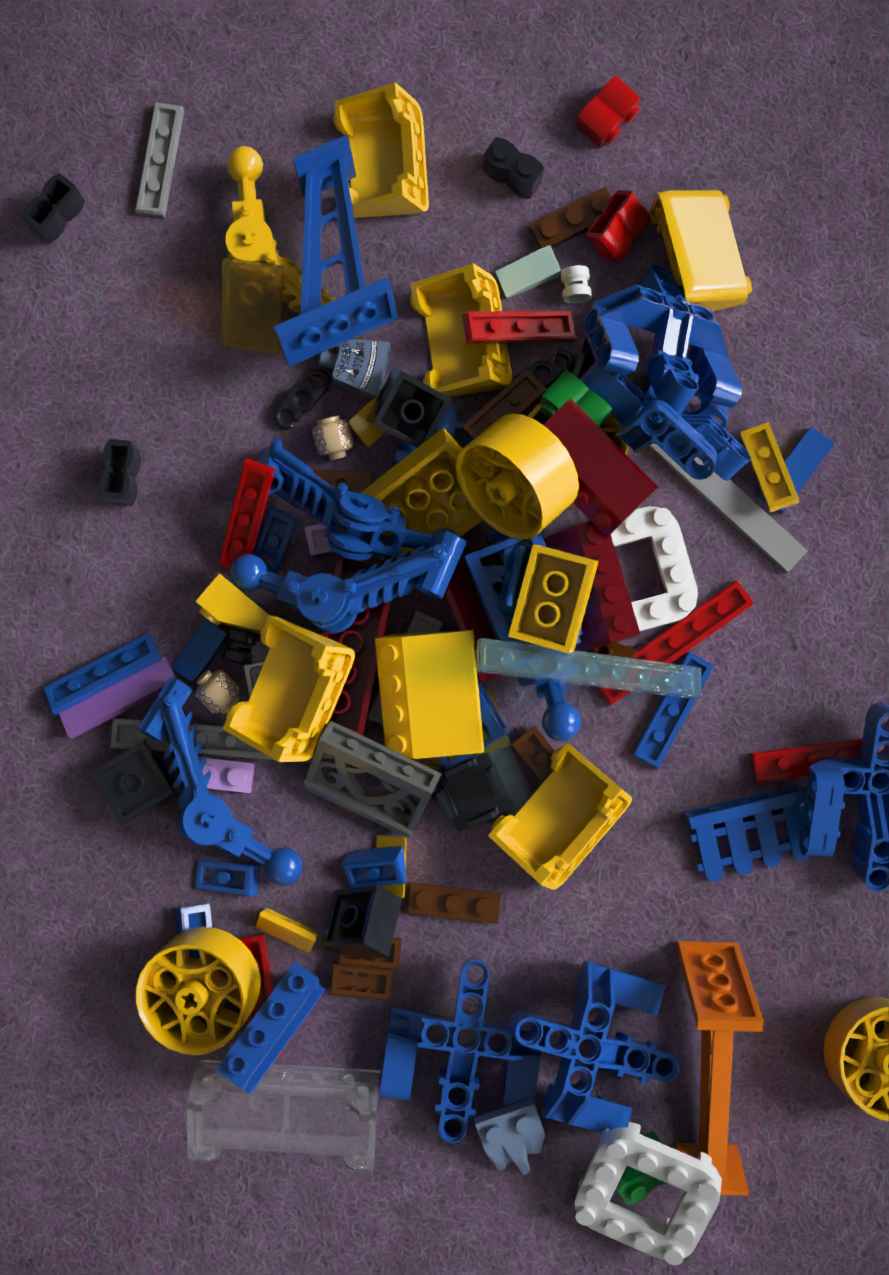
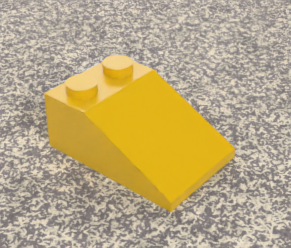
[196,573,270,634]

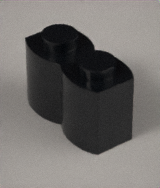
[483,137,544,199]
[22,173,85,244]
[99,439,141,506]

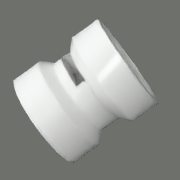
[560,265,592,304]

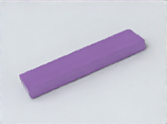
[59,657,176,739]

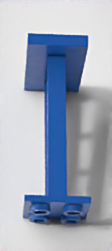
[274,135,398,367]

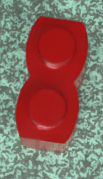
[575,75,641,148]
[586,190,650,261]

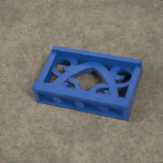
[463,533,583,671]
[217,962,326,1095]

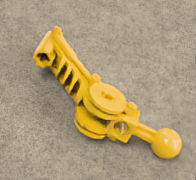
[225,146,363,339]

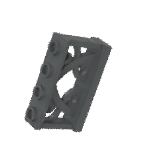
[302,721,441,838]

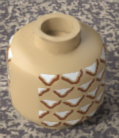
[312,415,354,460]
[195,670,240,714]

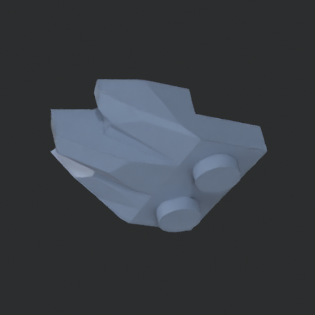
[474,1098,547,1175]

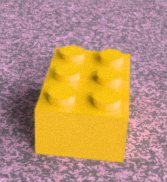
[508,544,599,654]

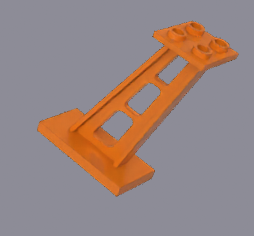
[676,941,764,1196]

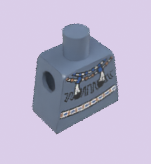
[319,339,391,401]

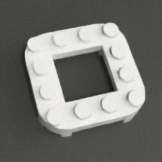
[611,506,698,631]
[575,1122,722,1265]

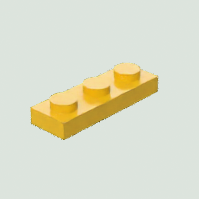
[740,422,799,513]

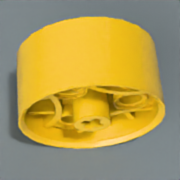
[455,413,579,540]
[136,927,261,1055]
[823,997,889,1121]

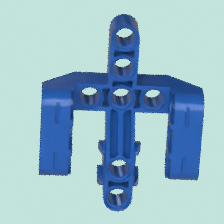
[584,265,742,414]
[579,362,751,481]
[799,702,889,892]
[379,957,541,1143]
[508,960,679,1133]

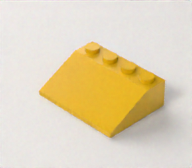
[361,427,483,559]
[375,630,484,759]

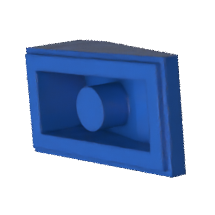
[253,507,301,574]
[195,859,261,897]

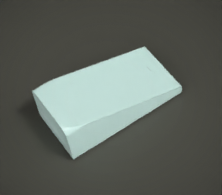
[495,245,561,299]

